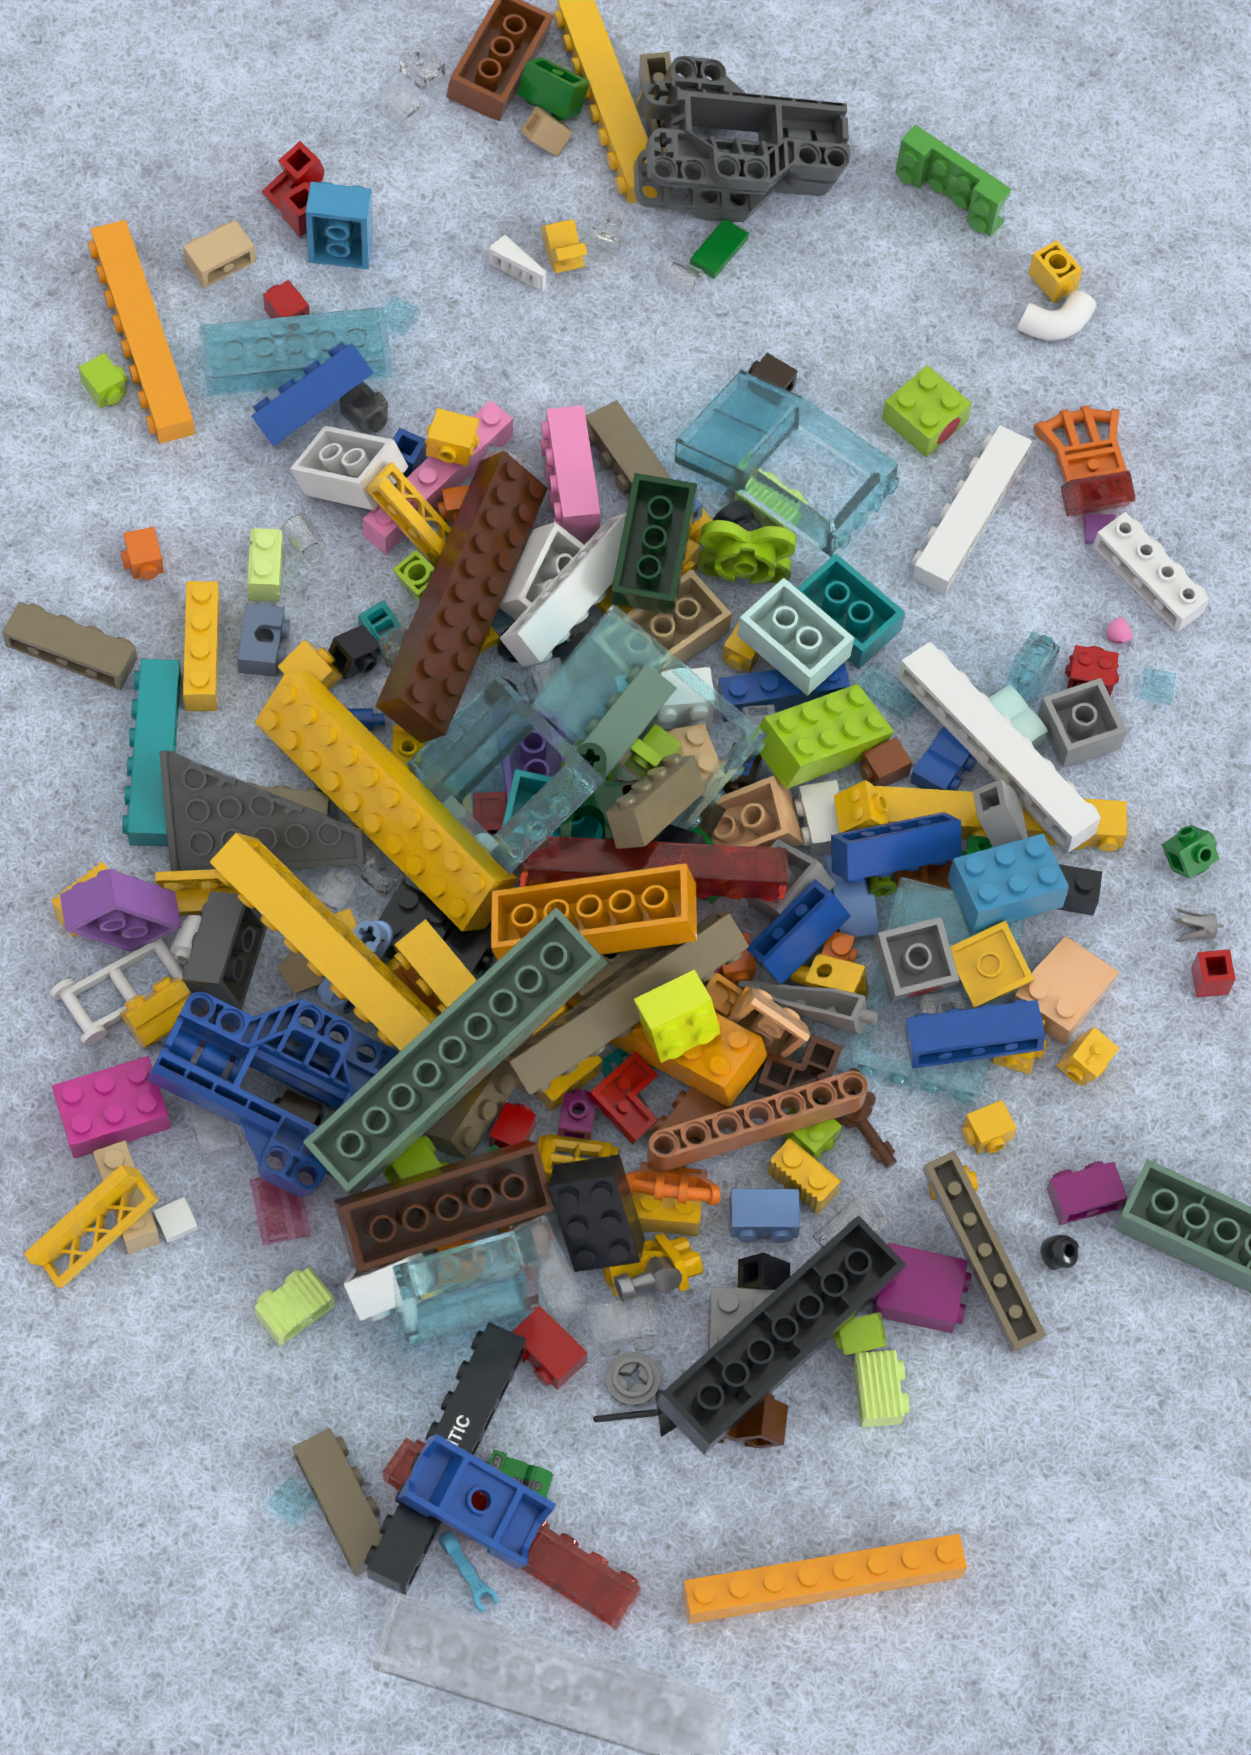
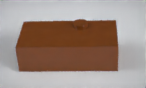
[446,0,553,121]

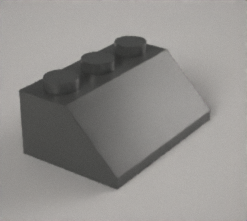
[182,891,267,1010]

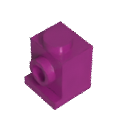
[558,1089,596,1140]

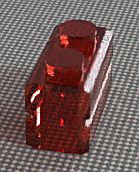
[1061,470,1135,516]

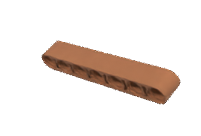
[647,1071,868,1172]

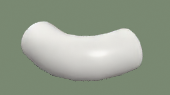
[1017,291,1097,341]

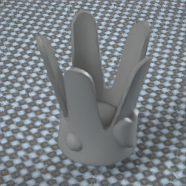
[1174,908,1224,941]

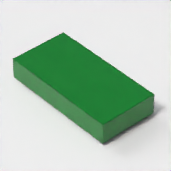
[690,218,749,279]

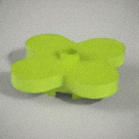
[697,520,796,584]

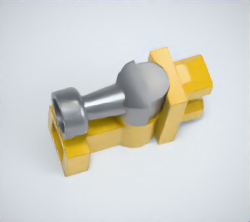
[603,1233,704,1302]

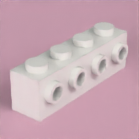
[1093,512,1210,633]

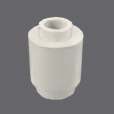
[170,915,202,965]

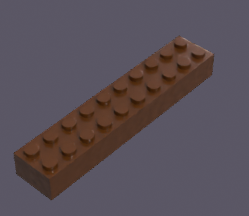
[375,451,548,744]

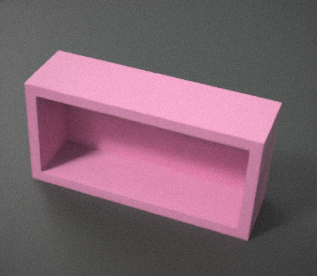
[540,405,601,545]

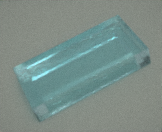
[854,662,921,722]

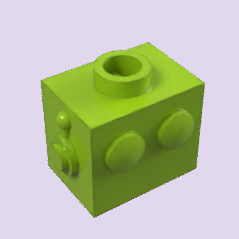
[392,549,435,603]
[781,1100,842,1160]

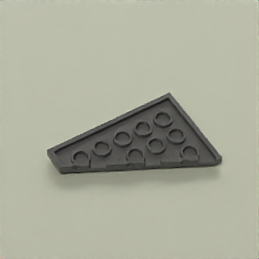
[159,750,366,871]

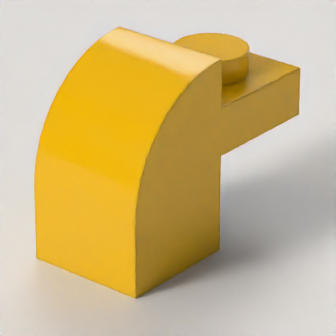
[540,219,587,273]

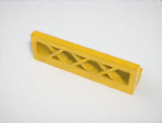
[365,462,451,567]
[155,866,287,916]
[24,1165,159,1288]

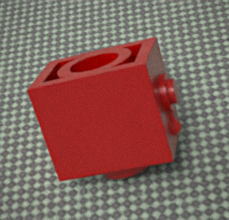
[1065,645,1120,696]

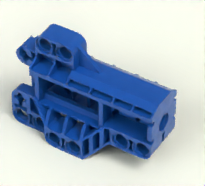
[147,992,399,1197]

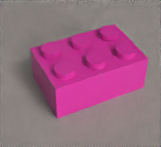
[51,1056,171,1159]

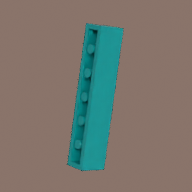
[122,659,181,847]

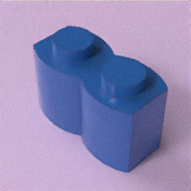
[910,727,977,791]

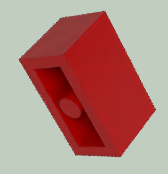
[512,1306,588,1390]

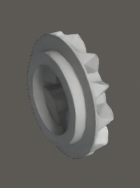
[606,1352,661,1407]

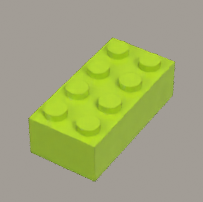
[750,684,894,789]

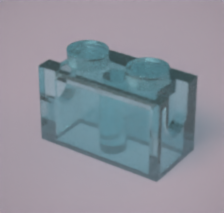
[1006,631,1060,703]

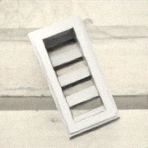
[488,235,546,291]

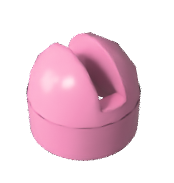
[1107,616,1133,644]

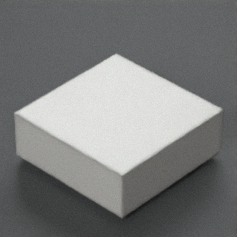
[153,1197,198,1243]

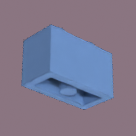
[730,1188,800,1243]

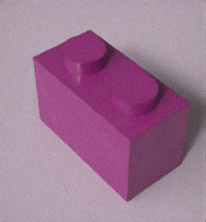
[1047,1161,1127,1225]

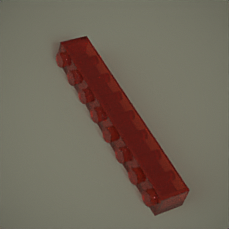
[519,835,788,901]
[383,1438,641,1630]

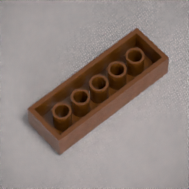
[333,1140,555,1272]

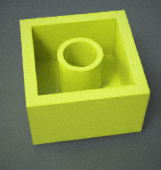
[634,969,721,1063]

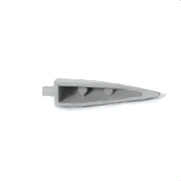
[738,980,879,1035]

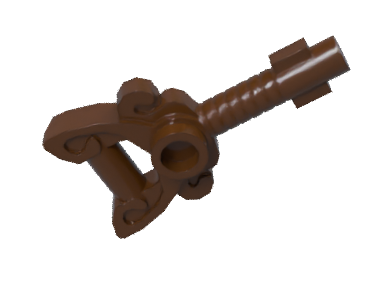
[814,1068,897,1169]

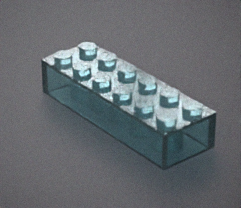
[200,307,392,396]

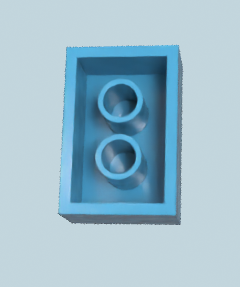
[306,182,373,269]
[948,834,1069,933]

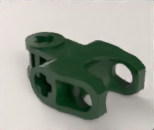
[553,742,623,845]

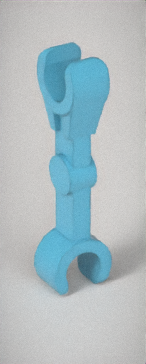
[439,1530,498,1613]

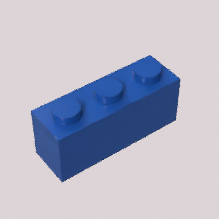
[746,879,851,984]

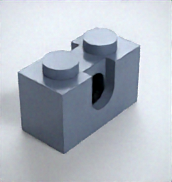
[237,603,290,677]

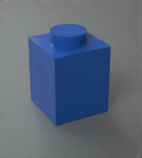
[392,427,428,478]

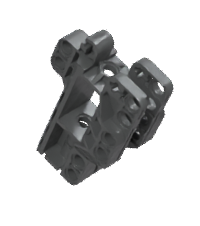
[634,56,850,222]

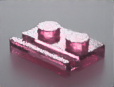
[250,1173,311,1246]

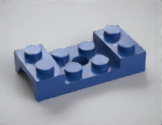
[397,1434,556,1569]

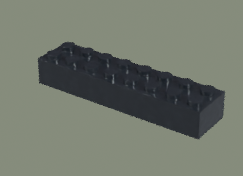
[656,1215,906,1455]

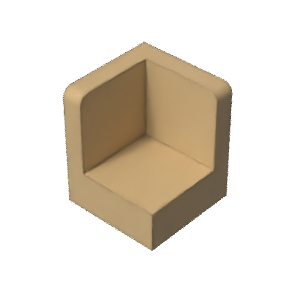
[520,106,573,156]
[278,951,325,993]

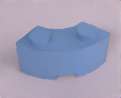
[824,855,879,937]

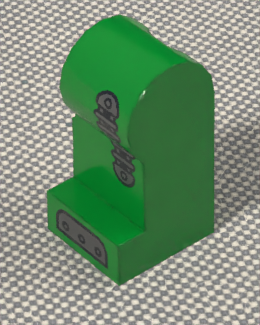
[489,1450,554,1498]

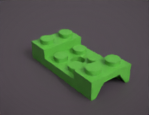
[895,124,1012,237]

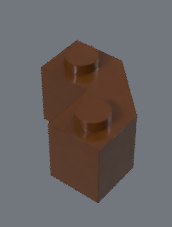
[753,1034,843,1097]
[718,1394,788,1448]

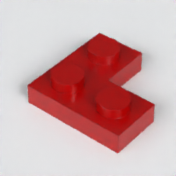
[587,1051,659,1145]

